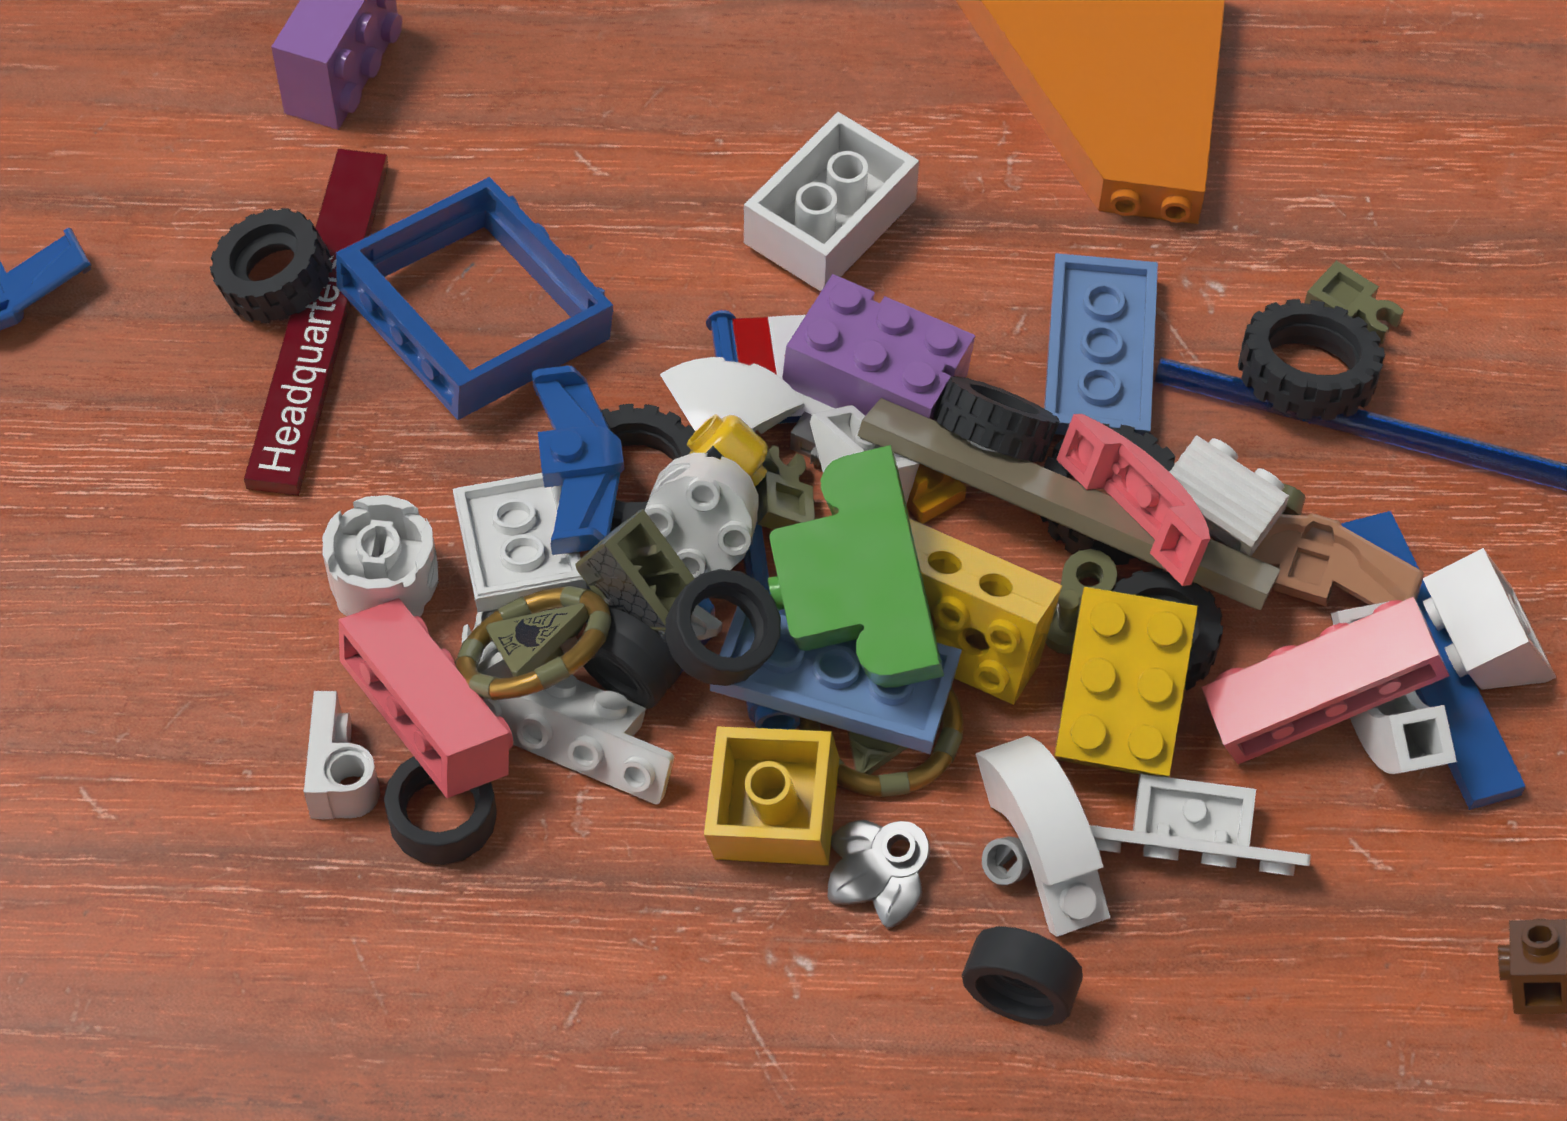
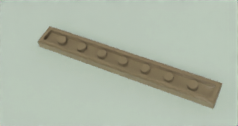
[857,398,1281,610]

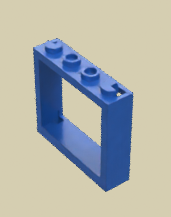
[336,177,613,420]

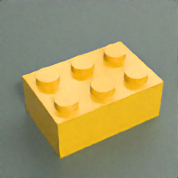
[1054,587,1198,777]

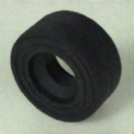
[577,609,681,709]

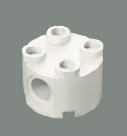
[645,453,759,578]
[323,495,438,617]

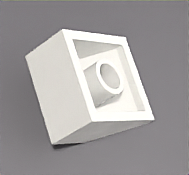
[1423,548,1556,690]

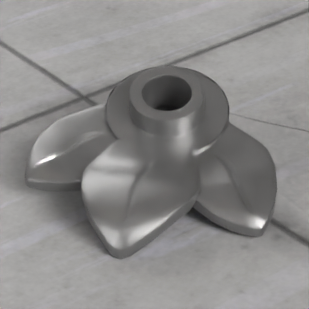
[828,820,930,929]

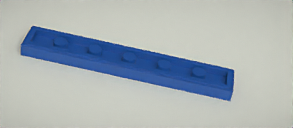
[1341,511,1526,810]

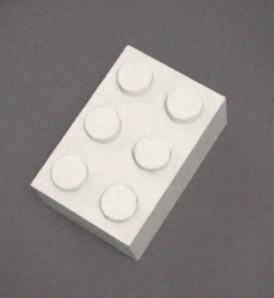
[744,112,919,291]

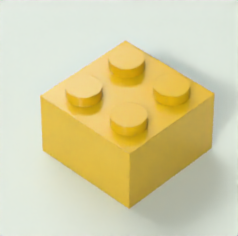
[704,726,839,865]

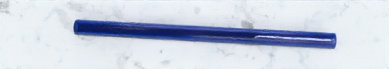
[1155,357,1567,491]

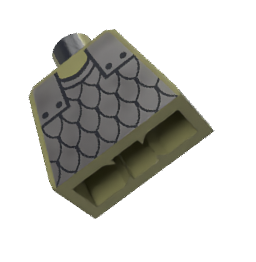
[575,509,695,631]

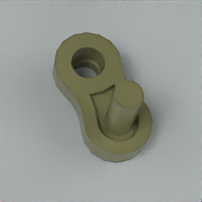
[1045,549,1117,655]

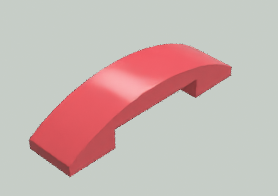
[1056,414,1210,586]

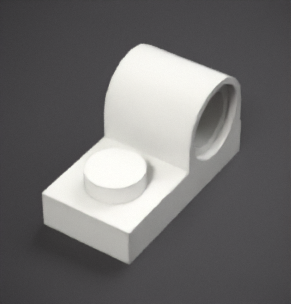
[304,691,380,819]

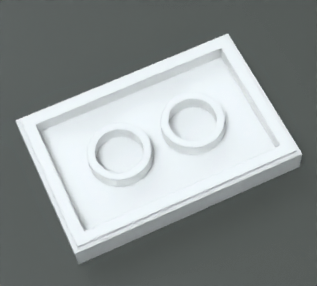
[453,473,587,612]

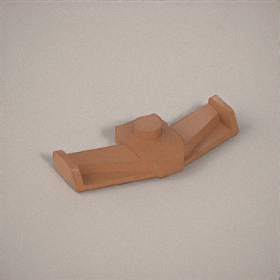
[1210,513,1424,606]

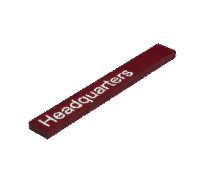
[244,148,389,496]

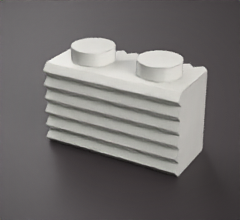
[1169,436,1289,556]

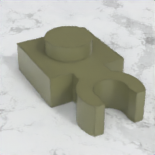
[1304,260,1404,344]
[756,445,815,530]

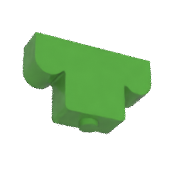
[768,445,944,688]

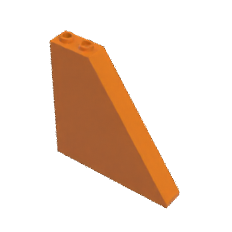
[955,0,1225,224]

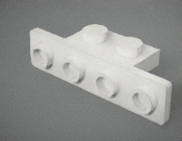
[480,673,674,804]
[1090,774,1311,876]

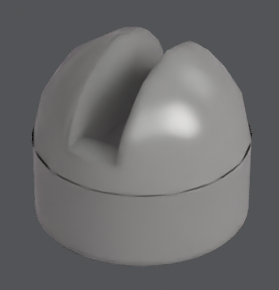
[982,836,1031,885]

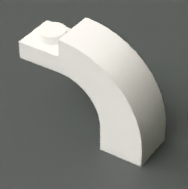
[1331,602,1457,774]
[975,736,1110,937]

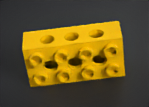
[909,518,1062,705]

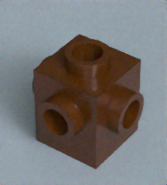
[1498,919,1567,1014]

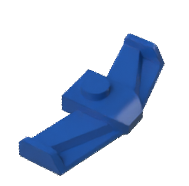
[0,227,91,331]
[532,365,625,555]

